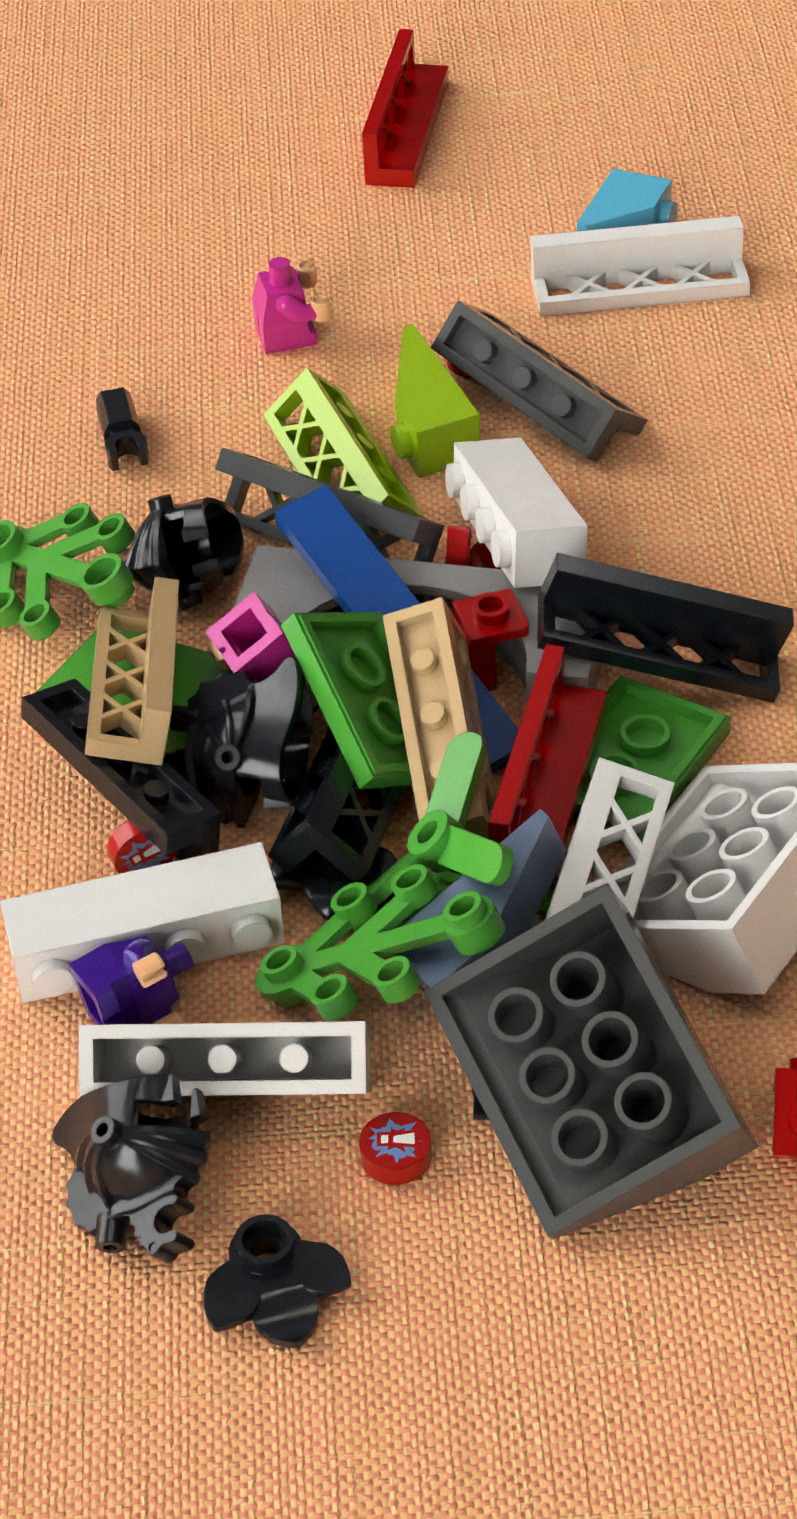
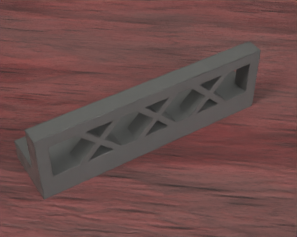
[431,300,648,461]
[215,447,445,562]

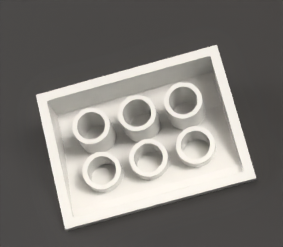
[619,763,797,995]

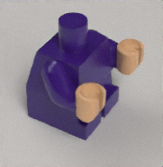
[68,936,194,1025]

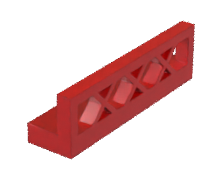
[362,29,449,188]
[488,644,607,889]

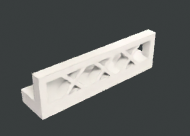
[530,216,750,316]
[544,757,675,921]

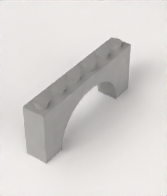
[233,545,602,705]

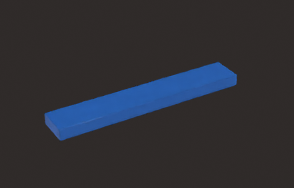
[275,485,518,774]

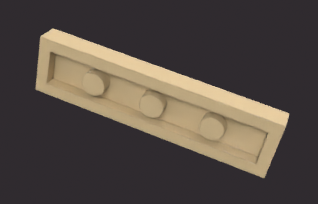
[84,577,179,766]
[383,597,496,838]

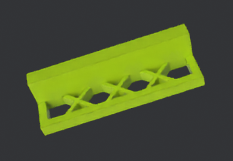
[263,367,425,535]

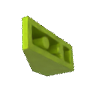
[390,324,481,478]

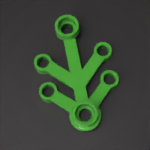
[0,503,135,641]
[255,864,506,1021]

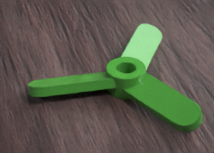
[367,732,514,906]

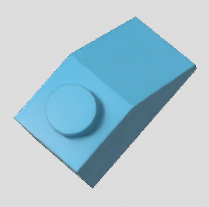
[577,168,678,231]

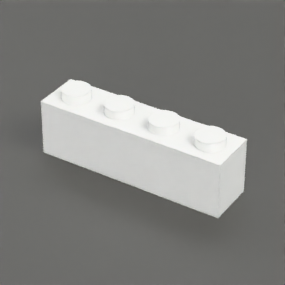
[445,437,588,588]
[0,842,285,1004]
[79,1021,371,1097]

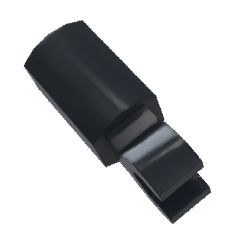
[95,387,150,471]

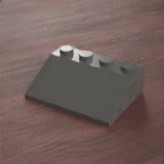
[424,884,759,1240]

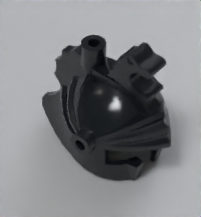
[115,494,244,609]
[163,657,313,828]
[52,1073,211,1264]

